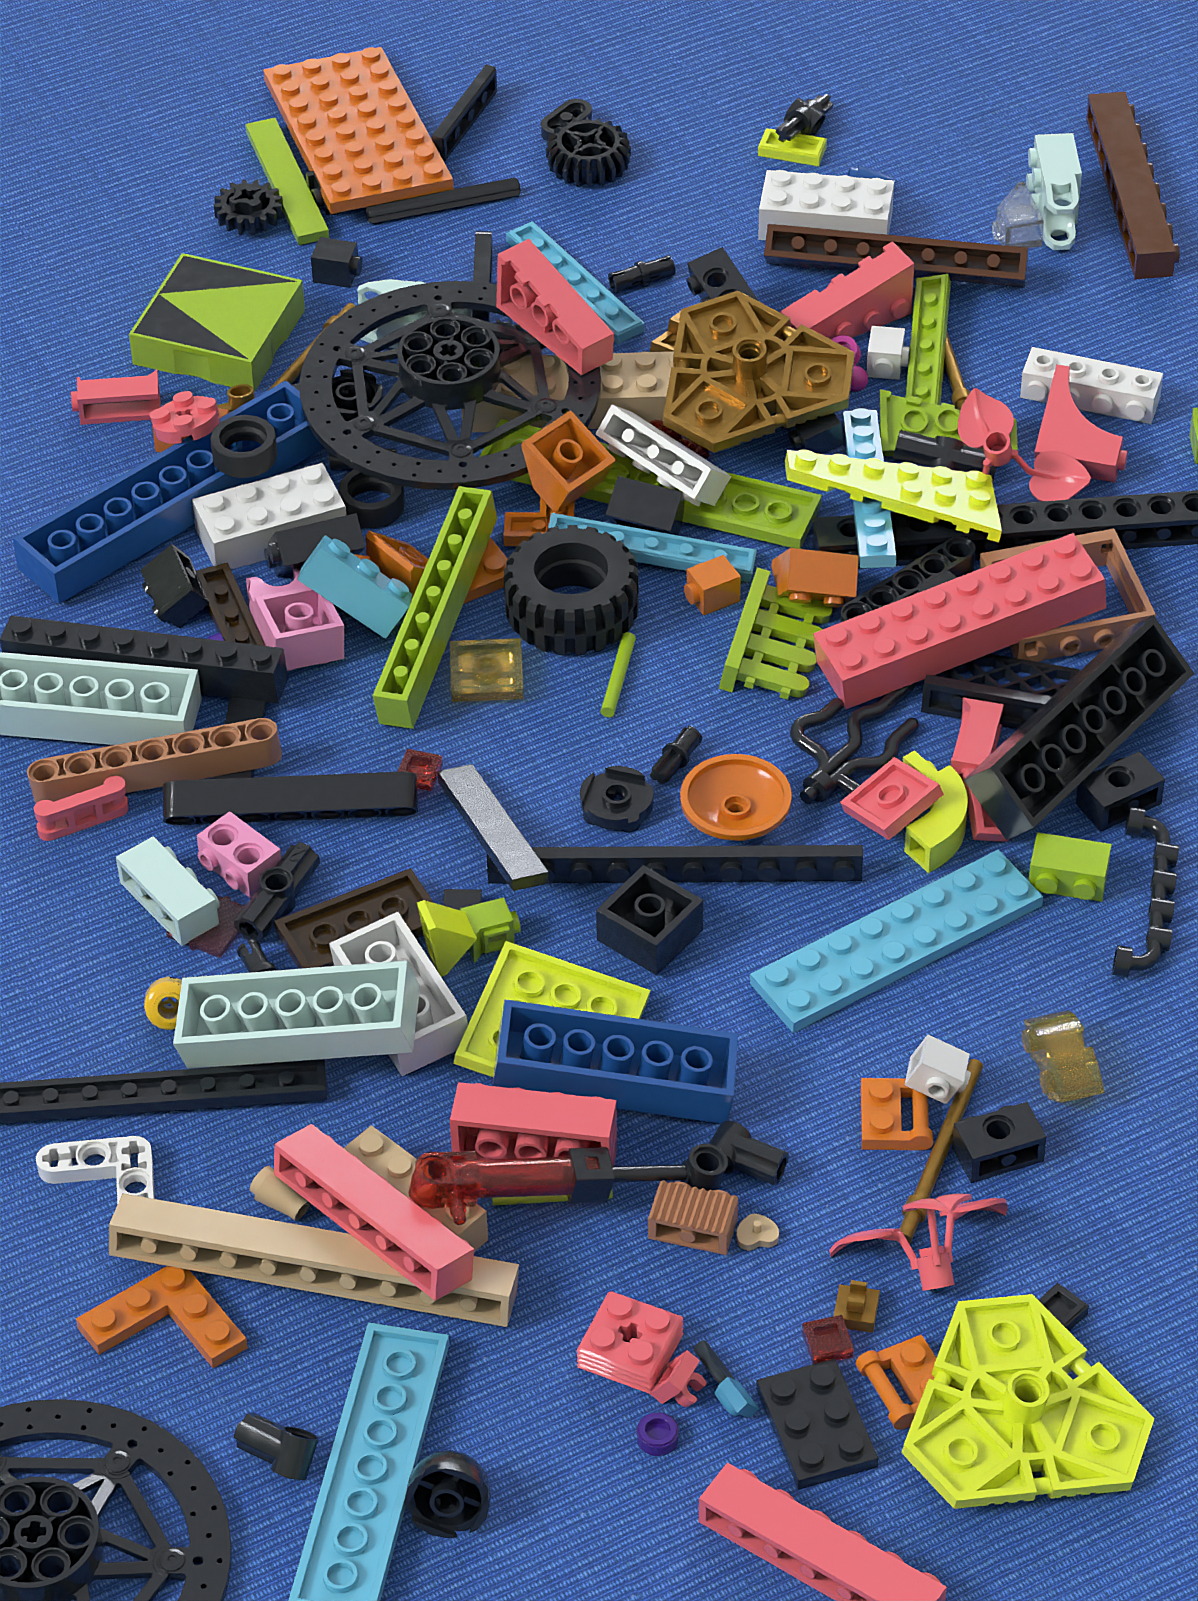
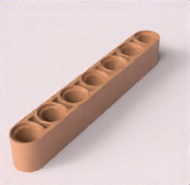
[27,718,282,803]

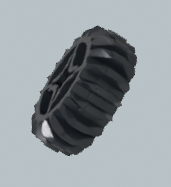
[546,117,631,188]

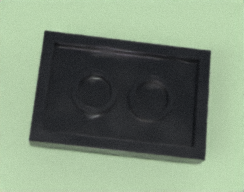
[756,1358,878,1490]

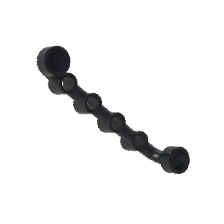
[1112,805,1179,978]

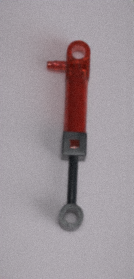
[408,1143,728,1225]

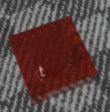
[397,748,443,791]
[802,1315,853,1364]

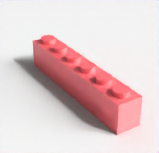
[274,1124,474,1301]
[699,1462,947,1601]

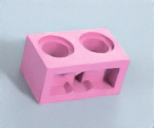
[197,811,281,898]

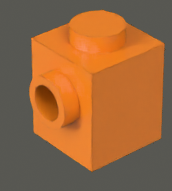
[684,555,741,616]

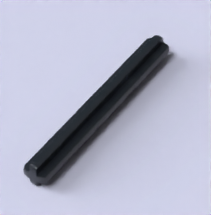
[366,177,521,224]

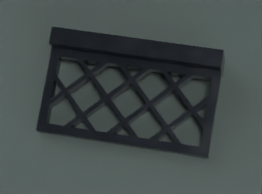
[921,654,1080,729]

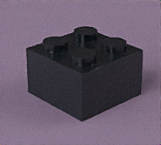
[596,865,703,976]

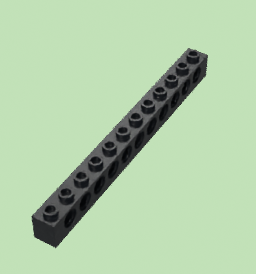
[813,490,1198,569]

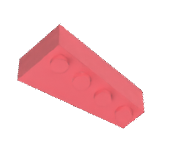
[496,239,614,375]
[780,241,914,340]

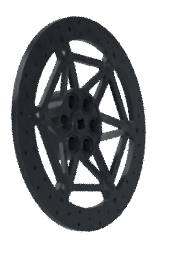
[300,281,601,490]
[0,1399,232,1601]

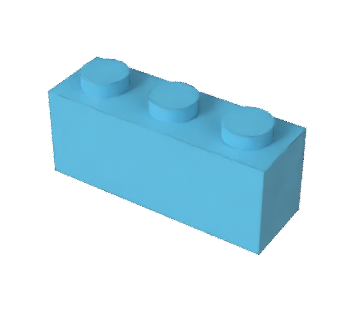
[297,535,413,639]

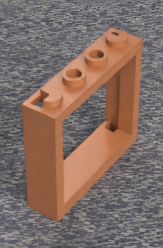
[979,529,1156,662]

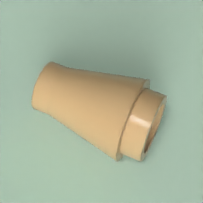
[249,1166,310,1221]

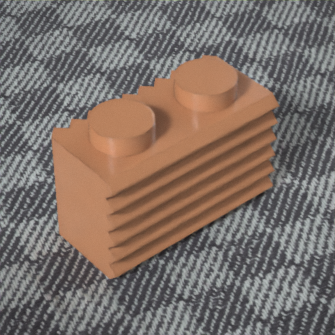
[648,1180,739,1255]

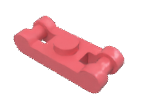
[34,776,129,841]

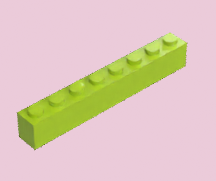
[373,486,497,729]

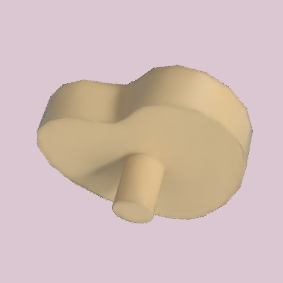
[737,1214,779,1251]

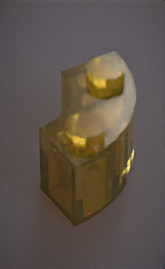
[1021,1010,1105,1103]

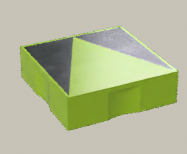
[129,253,305,392]

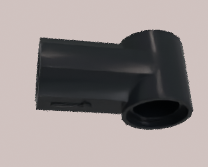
[709,1121,789,1185]
[233,1413,319,1480]

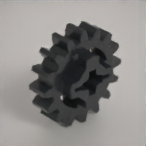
[213,180,284,235]

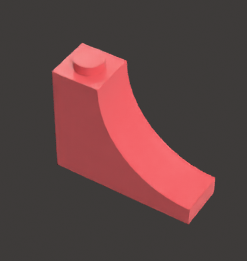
[1035,364,1128,483]

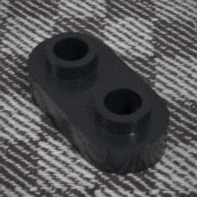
[541,99,592,142]

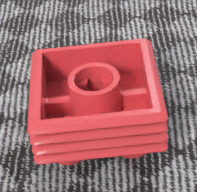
[577,1291,683,1393]

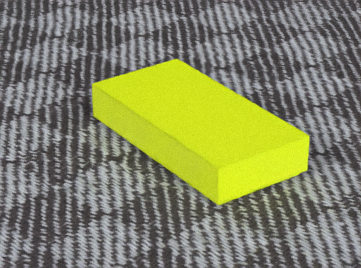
[758,128,827,166]

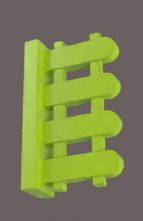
[718,567,832,700]

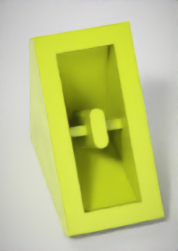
[417,900,477,977]

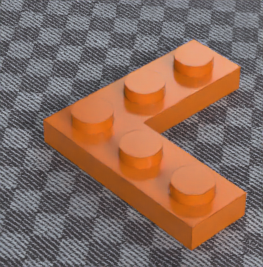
[76,1266,248,1368]

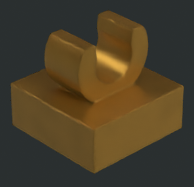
[833,1280,880,1333]

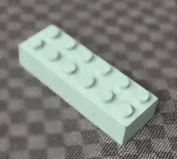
[0,652,202,745]
[173,961,420,1069]

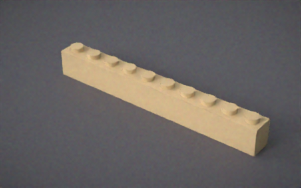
[109,1193,519,1327]

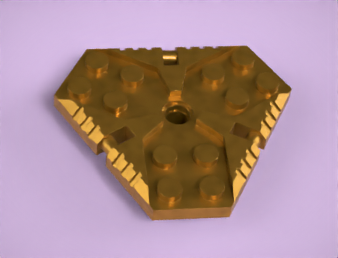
[663,291,855,453]

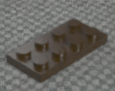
[274,868,434,969]

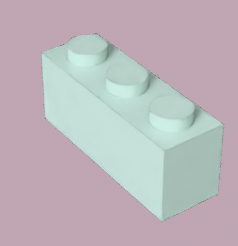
[116,836,220,946]

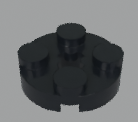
[580,766,654,833]

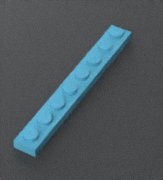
[843,408,896,568]

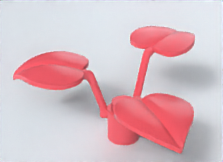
[958,388,1091,502]
[829,1194,1008,1291]

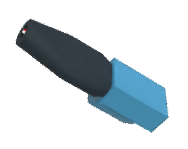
[694,1340,760,1419]

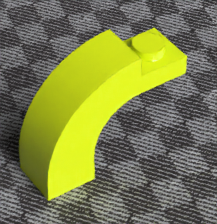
[903,750,968,873]

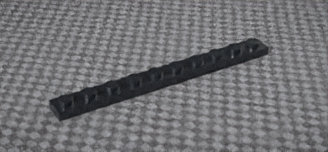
[487,845,863,884]
[0,1059,327,1123]

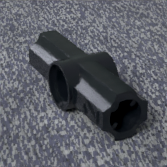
[892,430,997,483]
[234,842,320,940]

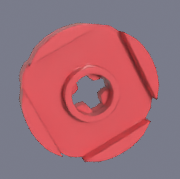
[149,391,220,444]

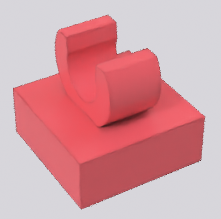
[650,1350,707,1407]

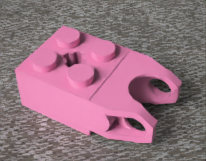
[246,568,344,671]

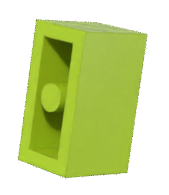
[1029,832,1112,902]

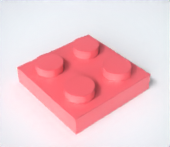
[840,757,944,840]

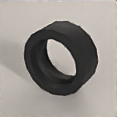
[210,415,278,478]
[339,469,405,528]

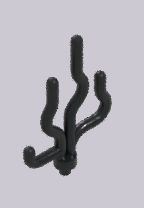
[790,683,919,804]

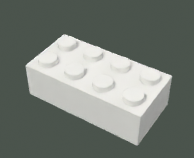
[758,170,894,240]
[192,463,346,570]
[329,912,468,1076]

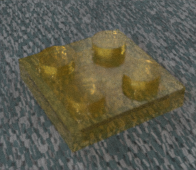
[450,638,524,702]

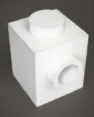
[867,326,910,380]
[905,1035,971,1104]

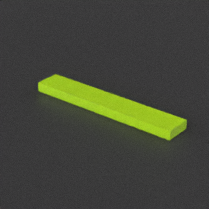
[245,118,329,245]
[905,274,951,405]

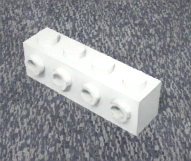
[1020,347,1163,424]
[595,405,731,506]

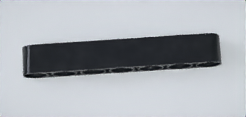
[163,772,418,825]

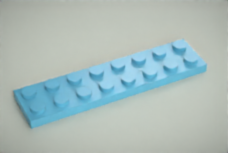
[750,850,1043,1033]
[288,1322,449,1601]

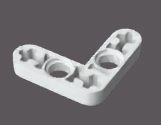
[36,1136,155,1205]

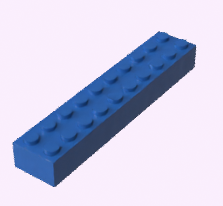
[13,380,324,604]

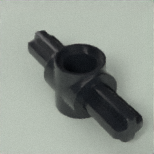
[776,94,833,143]

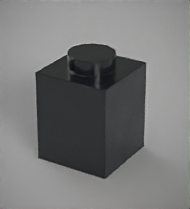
[311,237,363,288]

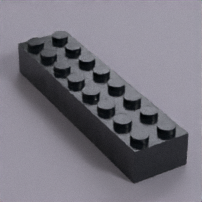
[964,615,1194,840]

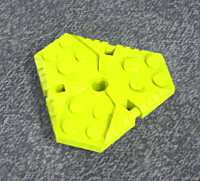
[901,1294,1155,1509]

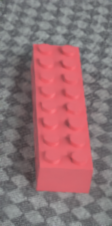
[813,533,1106,709]

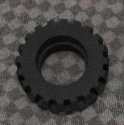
[504,525,639,655]

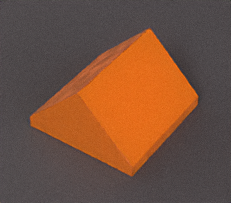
[365,531,429,601]

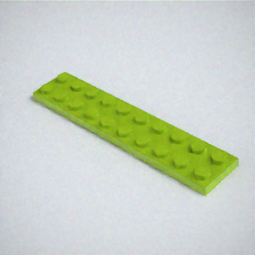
[479,419,822,549]

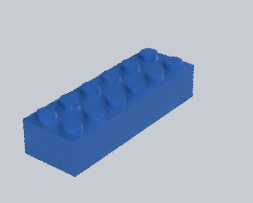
[492,999,738,1123]

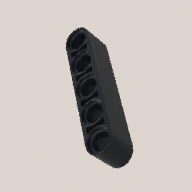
[840,537,976,623]

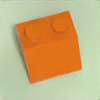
[521,410,616,513]
[771,548,859,607]

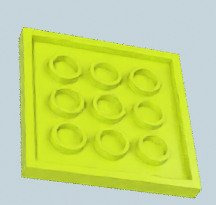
[453,941,651,1077]

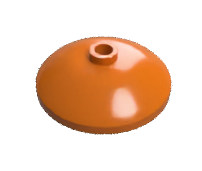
[680,754,792,841]

